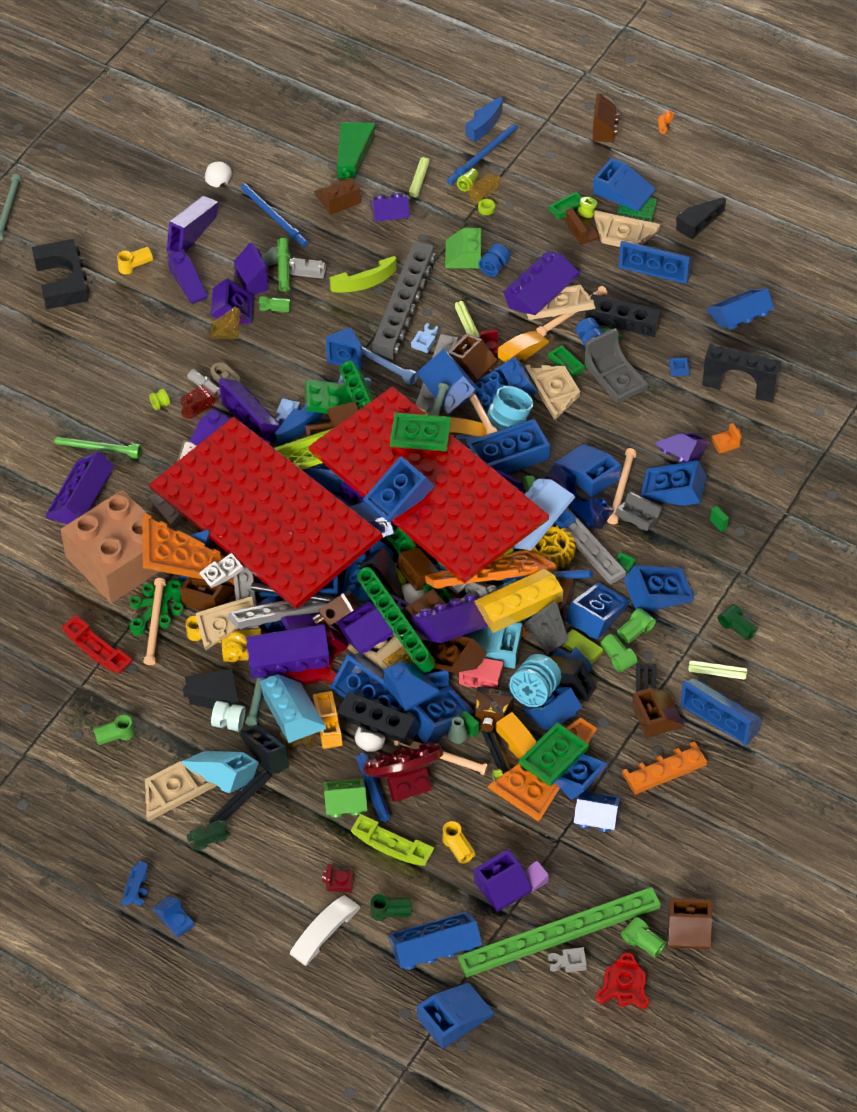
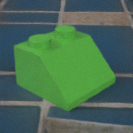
[445,228,481,268]
[323,778,367,817]

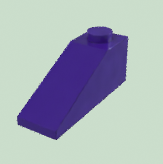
[167,249,208,304]

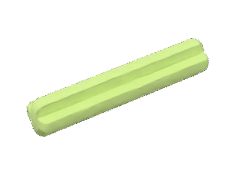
[409,157,429,198]
[455,301,479,338]
[688,660,747,679]

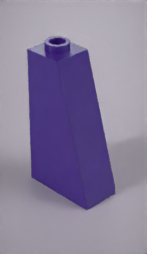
[167,196,218,253]

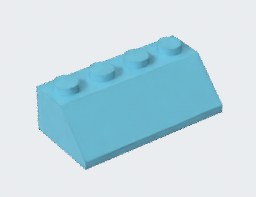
[260,674,326,743]

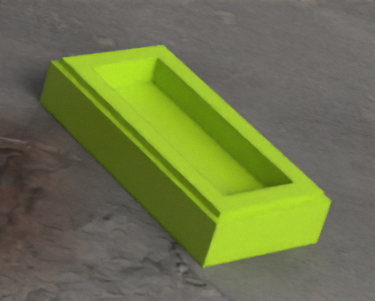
[561,629,603,665]

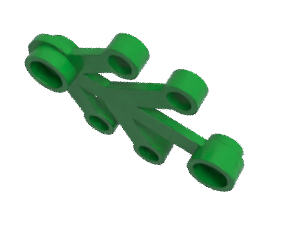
[129,580,184,636]

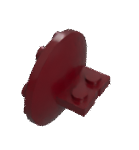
[363,742,443,802]

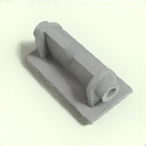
[289,257,327,279]
[464,581,497,597]

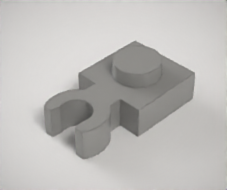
[548,948,587,973]

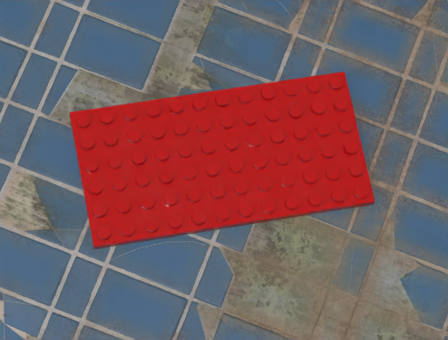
[309,387,549,584]
[149,417,383,609]

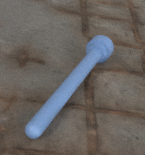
[362,347,418,385]

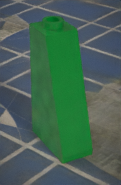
[337,122,375,179]

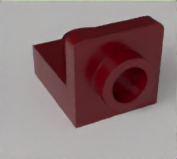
[479,329,500,358]
[325,625,348,658]
[322,863,353,893]

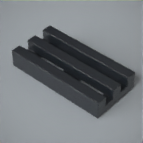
[636,663,656,692]

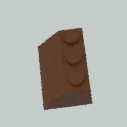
[422,636,487,673]

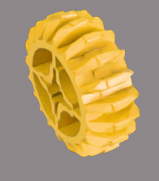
[532,525,576,571]

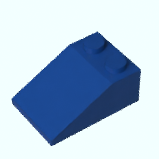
[417,348,480,414]
[363,456,435,522]
[640,461,707,506]
[624,565,694,611]
[565,582,631,639]
[403,686,475,743]

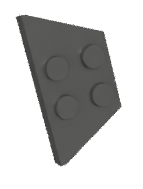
[523,601,569,654]

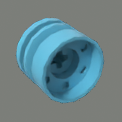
[487,386,533,431]
[509,654,562,707]

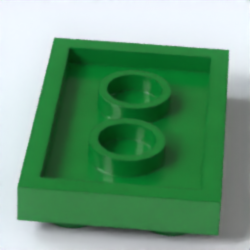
[304,380,353,414]
[390,413,451,451]
[519,722,589,787]

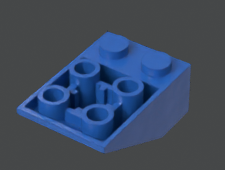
[593,158,656,211]
[475,357,538,413]
[555,444,621,498]
[417,982,494,1049]

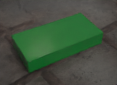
[548,191,582,220]
[548,345,585,378]

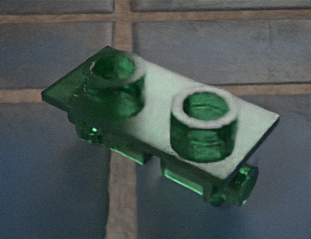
[186,819,231,851]

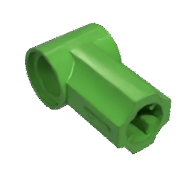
[617,608,656,644]
[601,634,637,672]
[93,715,135,745]
[621,917,666,958]

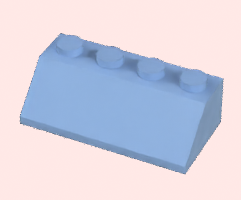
[512,479,575,550]

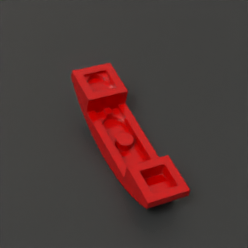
[62,615,133,674]

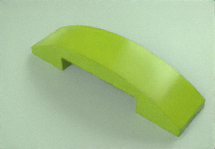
[329,256,397,293]
[351,814,434,866]

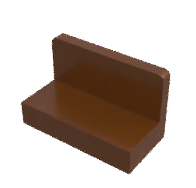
[565,208,599,245]
[396,548,439,591]

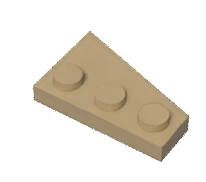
[195,596,255,650]

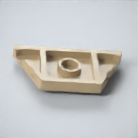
[594,210,660,247]
[527,285,595,320]
[525,365,580,420]
[145,761,217,822]

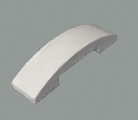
[290,895,360,966]

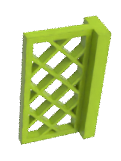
[274,429,332,470]

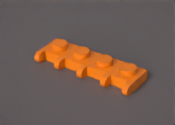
[622,741,707,795]

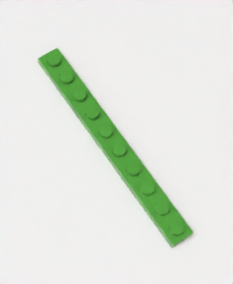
[458,887,661,978]

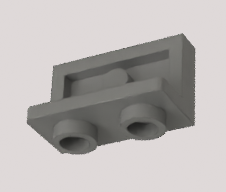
[615,492,662,531]

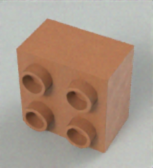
[60,489,160,603]

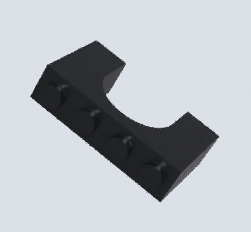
[32,239,90,310]
[702,344,782,403]

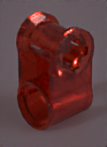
[180,386,216,419]

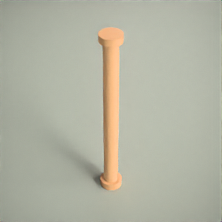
[536,286,607,337]
[470,394,497,435]
[607,448,637,524]
[144,578,166,665]
[394,741,489,776]

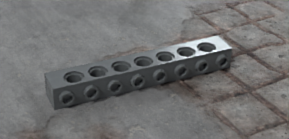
[372,242,436,360]

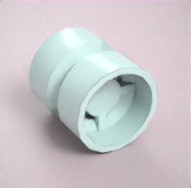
[211,701,246,732]

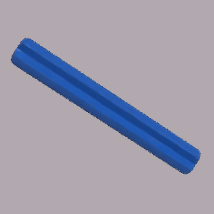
[356,753,390,822]

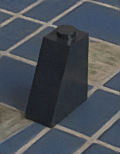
[544,654,596,702]
[182,669,239,709]

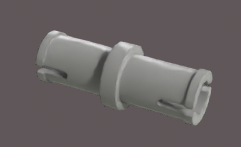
[187,369,220,398]

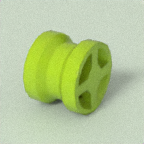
[578,197,597,218]
[149,388,170,411]

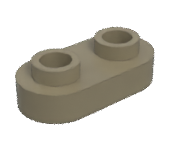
[211,362,241,384]

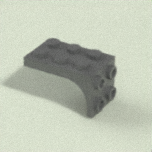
[585,328,648,404]

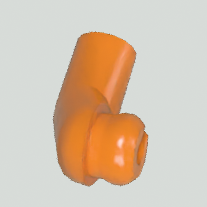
[658,110,674,133]

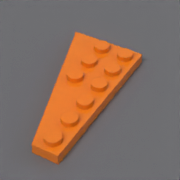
[142,513,234,586]
[425,550,556,589]
[487,718,597,822]

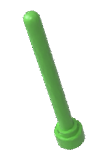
[54,437,142,459]

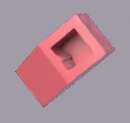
[459,658,503,690]

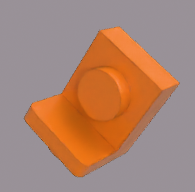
[711,423,742,454]

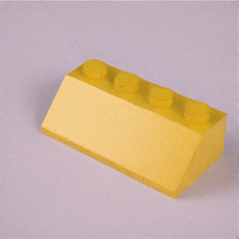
[475,569,563,633]

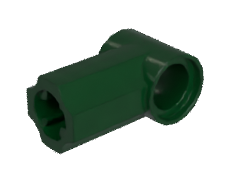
[717,604,758,640]
[370,894,411,921]

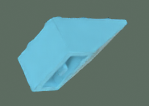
[462,623,522,669]
[182,751,259,793]

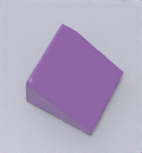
[524,861,549,893]

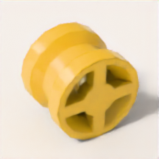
[224,632,246,657]

